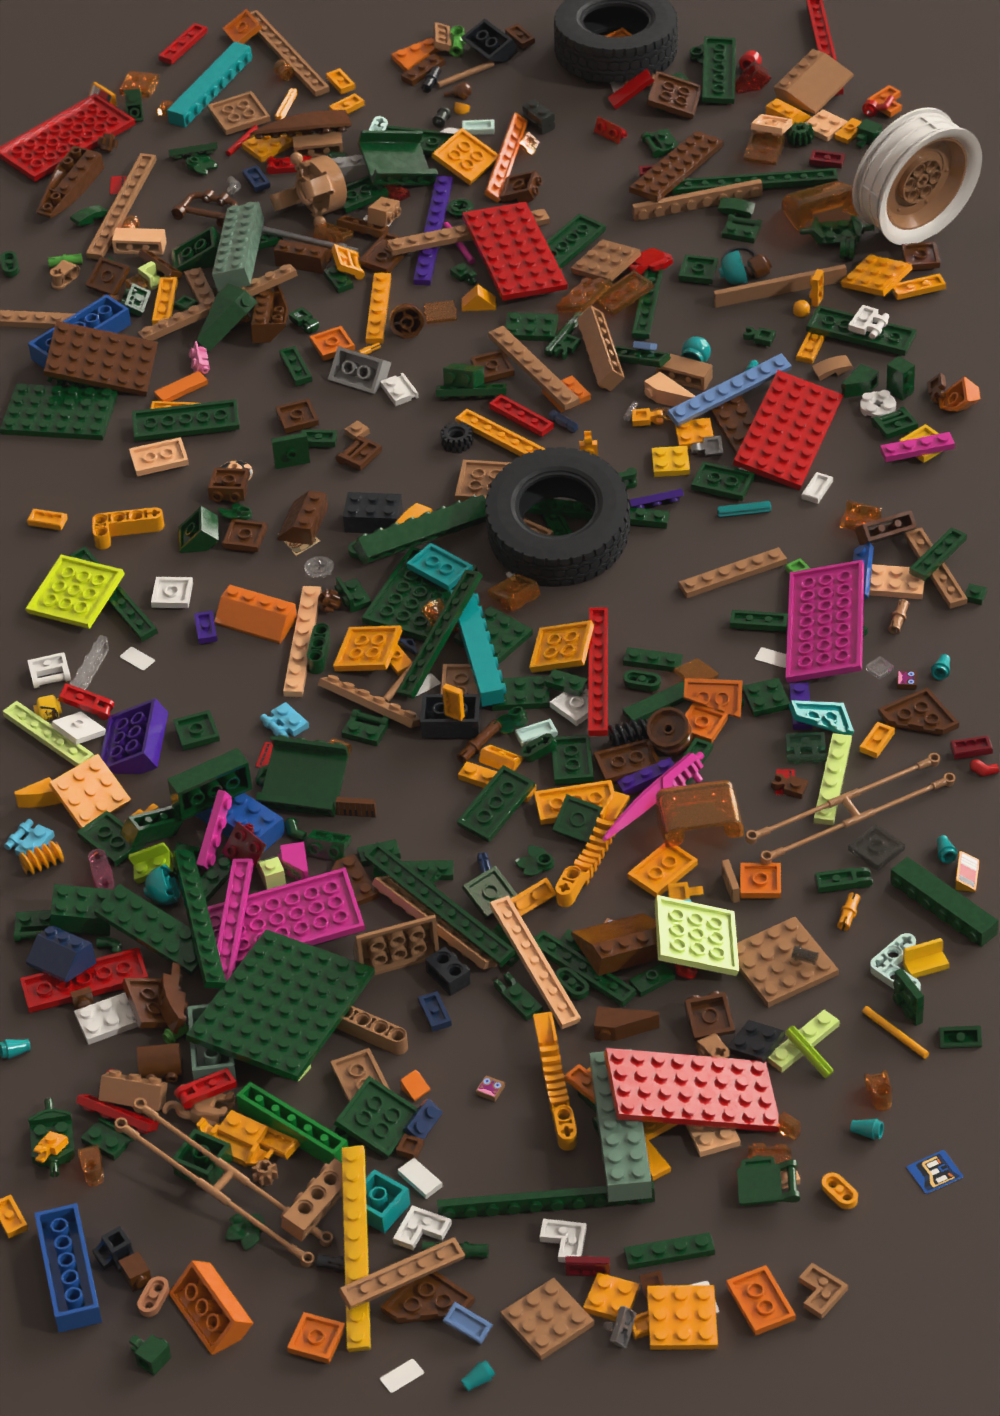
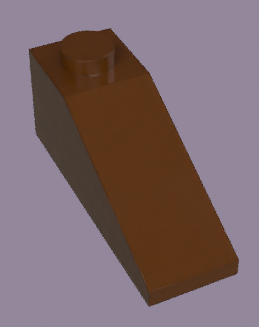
[594,1007,660,1041]

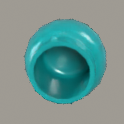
[681,336,711,363]

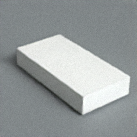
[801,472,833,504]
[398,1158,443,1199]

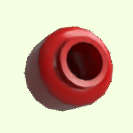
[739,50,762,73]

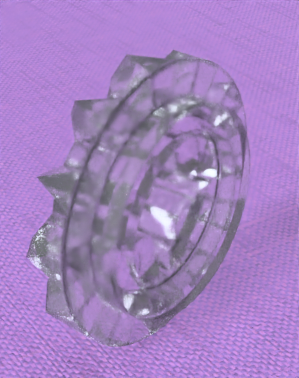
[304,556,334,580]

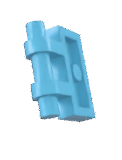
[260,702,309,737]
[4,819,55,856]

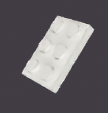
[74,993,138,1045]

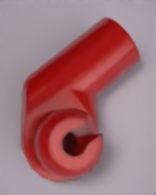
[970,759,999,777]
[675,964,698,980]

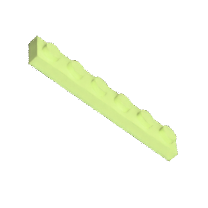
[3,701,94,766]
[814,733,852,826]

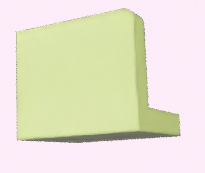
[138,261,160,291]

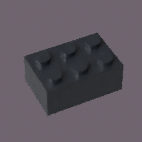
[343,492,403,534]
[420,694,481,738]

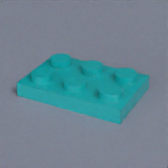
[407,543,473,591]

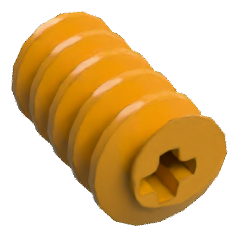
[19,841,64,875]

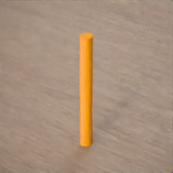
[862,1006,929,1059]

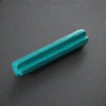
[717,501,771,517]

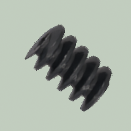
[608,718,650,747]

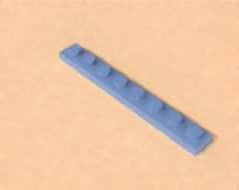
[667,353,792,427]

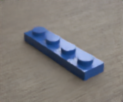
[853,542,874,600]

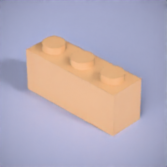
[112,228,167,255]

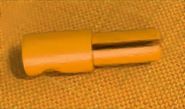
[358,343,381,355]

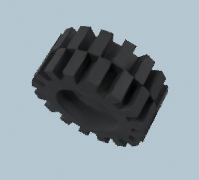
[440,421,473,453]

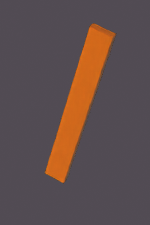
[484,112,528,203]

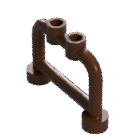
[171,189,238,229]

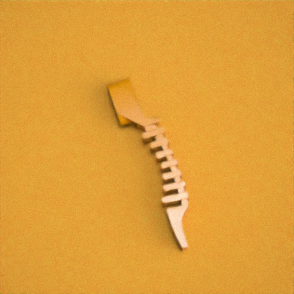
[555,791,630,907]
[533,1011,577,1151]

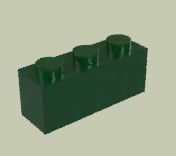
[120,805,184,847]

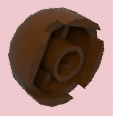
[390,303,424,339]

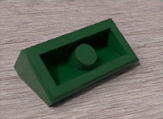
[938,1025,982,1048]

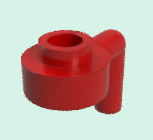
[862,95,894,117]

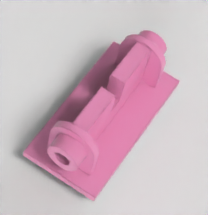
[189,341,210,374]

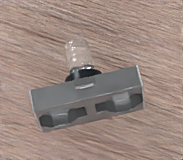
[603,1306,637,1348]

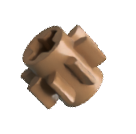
[252,1159,278,1186]

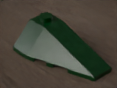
[196,283,257,353]

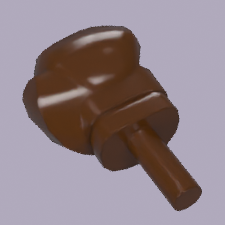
[444,82,472,100]

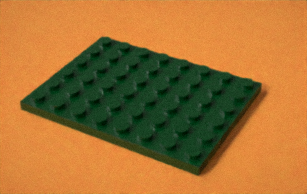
[186,929,375,1082]

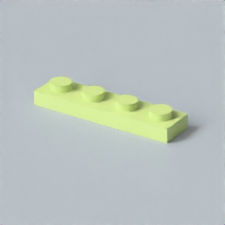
[767,1010,840,1073]

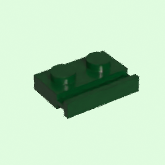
[81,1117,134,1161]

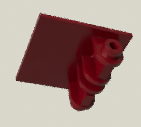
[222,821,267,873]

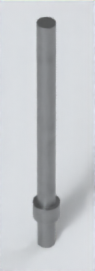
[262,226,359,253]

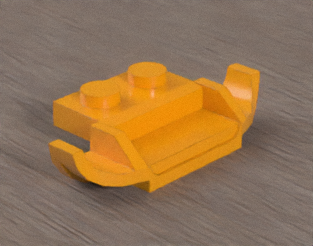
[196,1110,274,1167]

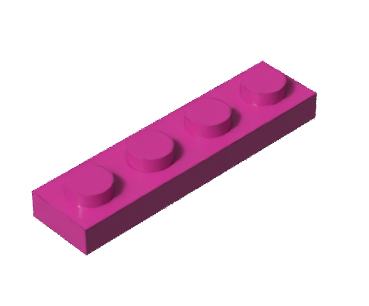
[880,432,955,462]
[197,790,232,871]

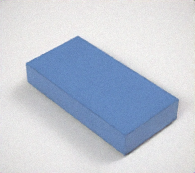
[633,341,657,350]
[443,1301,493,1345]

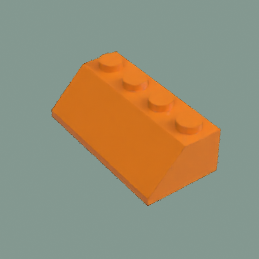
[214,585,297,644]
[169,1260,253,1355]

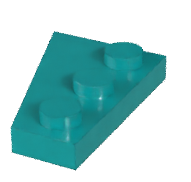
[789,700,854,736]

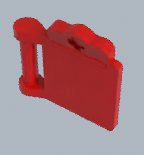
[626,248,673,276]

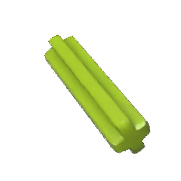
[785,1026,834,1078]

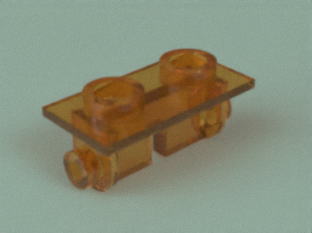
[748,1143,792,1164]

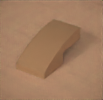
[812,355,853,381]

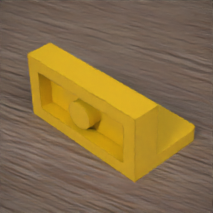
[903,938,949,978]

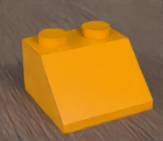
[766,98,812,132]

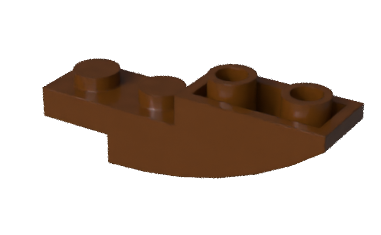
[157,962,188,1034]

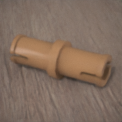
[888,599,909,635]

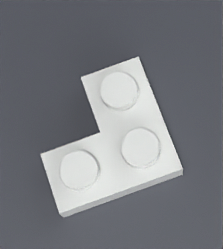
[393,1206,452,1250]
[540,1219,587,1262]

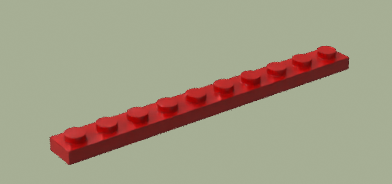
[806,0,844,96]
[588,607,608,737]

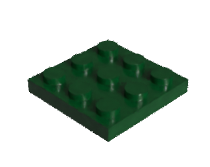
[453,606,533,664]
[334,1076,418,1160]

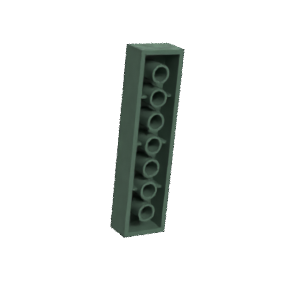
[212,202,264,292]
[590,1049,652,1202]

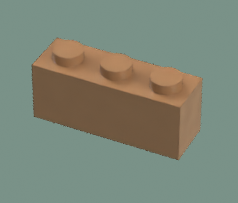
[293,131,343,158]
[656,354,713,391]
[99,1070,168,1111]

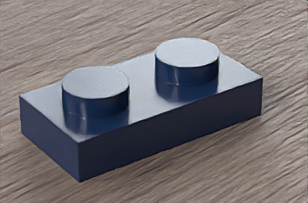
[242,165,271,193]
[418,991,452,1032]
[403,1098,443,1139]

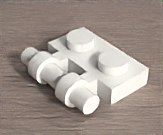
[848,305,889,339]

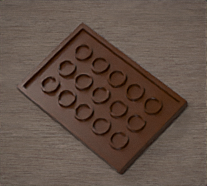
[44,321,158,396]

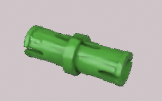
[48,253,83,268]

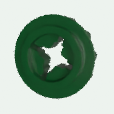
[447,199,474,218]

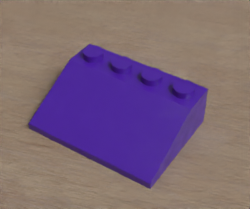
[100,698,168,774]

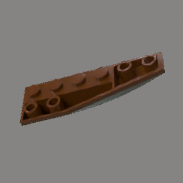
[250,110,352,139]
[36,146,105,218]
[251,276,288,343]

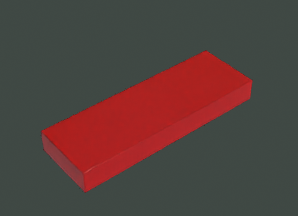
[608,69,655,109]

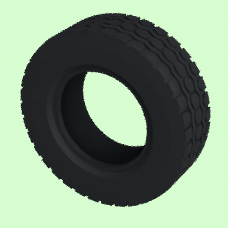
[554,0,678,83]
[485,447,630,587]

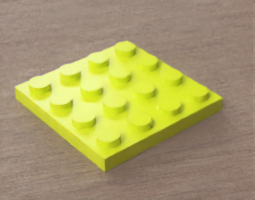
[25,555,125,629]

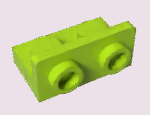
[129,842,173,884]

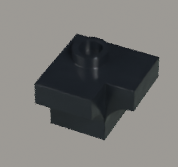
[92,1226,134,1273]

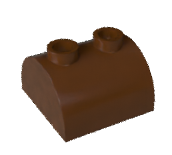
[137,1043,183,1082]

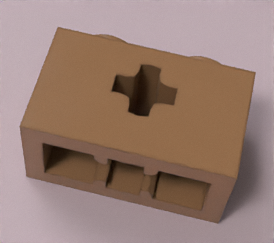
[367,197,401,227]

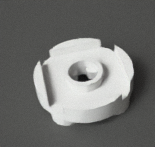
[860,390,896,417]

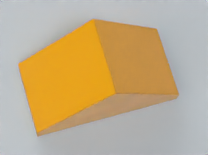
[462,284,496,311]

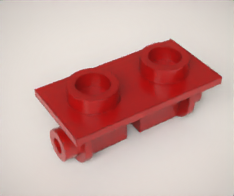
[594,117,627,144]

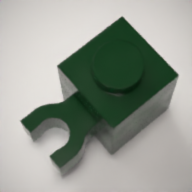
[856,119,882,149]
[129,1334,171,1376]

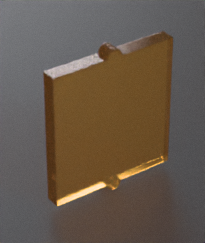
[424,300,457,324]
[674,658,719,681]

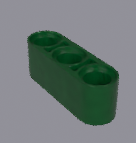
[307,623,331,674]

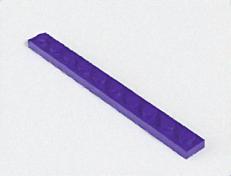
[413,176,453,285]

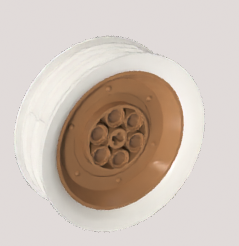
[852,108,982,245]

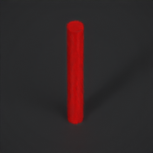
[225,125,259,156]

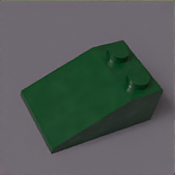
[171,226,221,272]

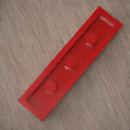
[158,23,208,65]
[489,394,554,437]
[76,1094,159,1134]

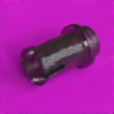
[791,945,819,965]

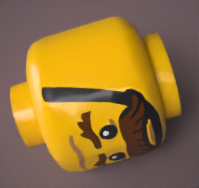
[33,695,62,721]

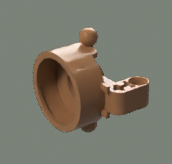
[269,152,347,228]

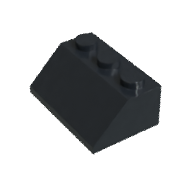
[461,18,518,62]

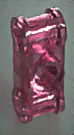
[88,849,115,890]

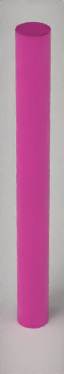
[443,222,475,265]

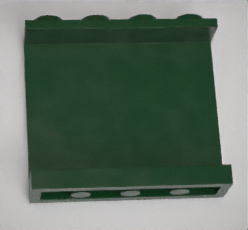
[357,130,438,185]
[256,735,349,817]

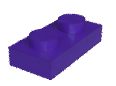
[194,611,217,644]

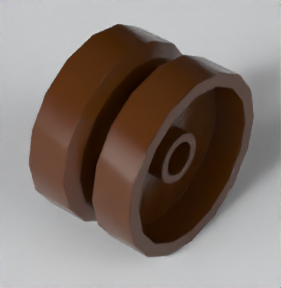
[647,707,693,757]

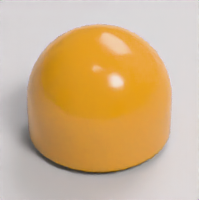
[454,102,470,115]
[793,300,810,317]

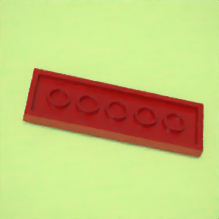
[20,947,148,1013]

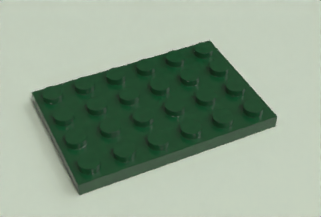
[0,384,118,440]
[362,547,478,641]

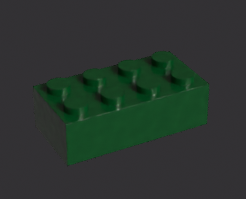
[167,748,252,820]

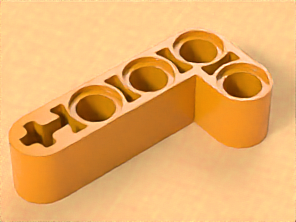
[92,507,165,550]

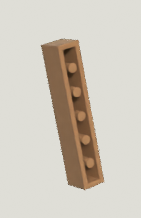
[577,305,625,391]

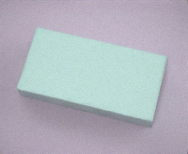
[462,120,495,135]
[515,719,558,747]

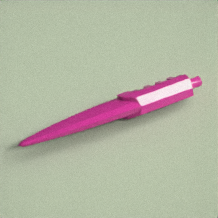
[603,751,704,841]

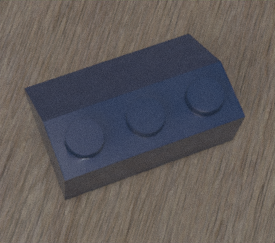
[26,925,96,983]

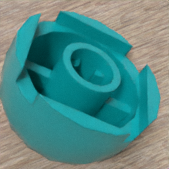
[718,250,747,285]
[143,865,180,906]

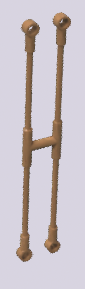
[745,753,955,865]
[114,1098,333,1268]

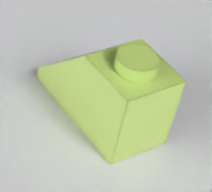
[256,857,286,890]

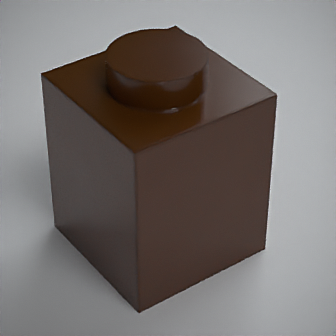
[119,1252,151,1292]

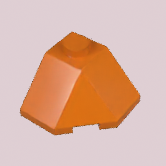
[939,376,980,411]

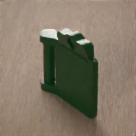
[737,1155,800,1206]

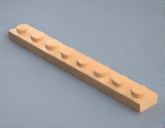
[283,586,322,697]
[490,896,581,1029]

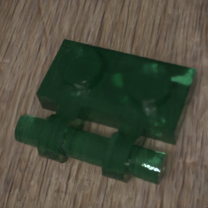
[785,732,827,764]

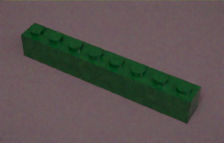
[353,495,486,565]

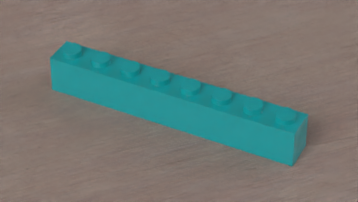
[167,42,252,128]
[450,590,507,707]

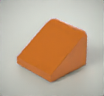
[400,1070,431,1102]

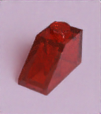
[735,61,772,94]

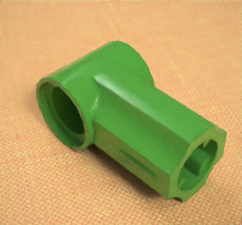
[449,26,465,57]

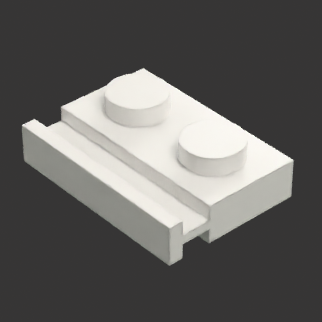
[380,373,418,406]

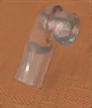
[227,176,241,195]

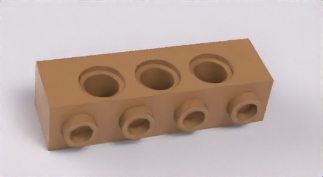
[281,1158,343,1242]

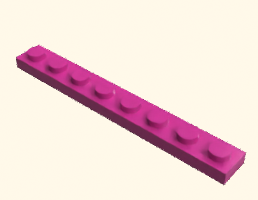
[211,859,254,989]

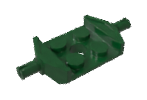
[799,215,875,244]
[28,1098,75,1177]

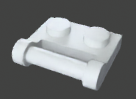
[27,652,71,689]

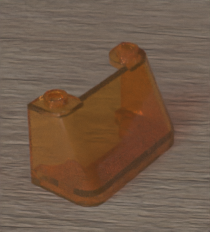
[782,181,858,232]
[656,780,744,847]

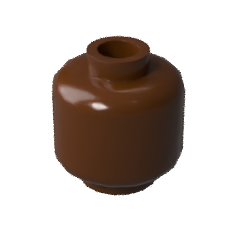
[746,254,772,279]

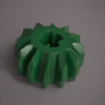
[786,121,814,147]

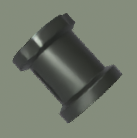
[432,107,451,128]

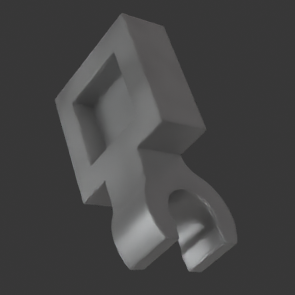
[691,435,723,457]

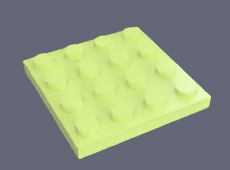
[655,895,739,976]

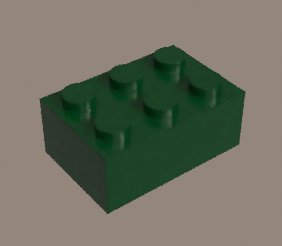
[49,884,113,936]

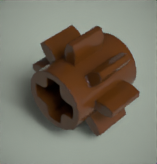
[97,133,118,152]
[318,589,341,613]

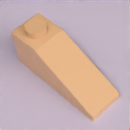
[644,372,695,407]

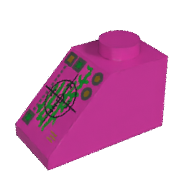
[277,842,309,881]

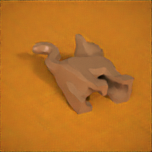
[162,1080,235,1127]

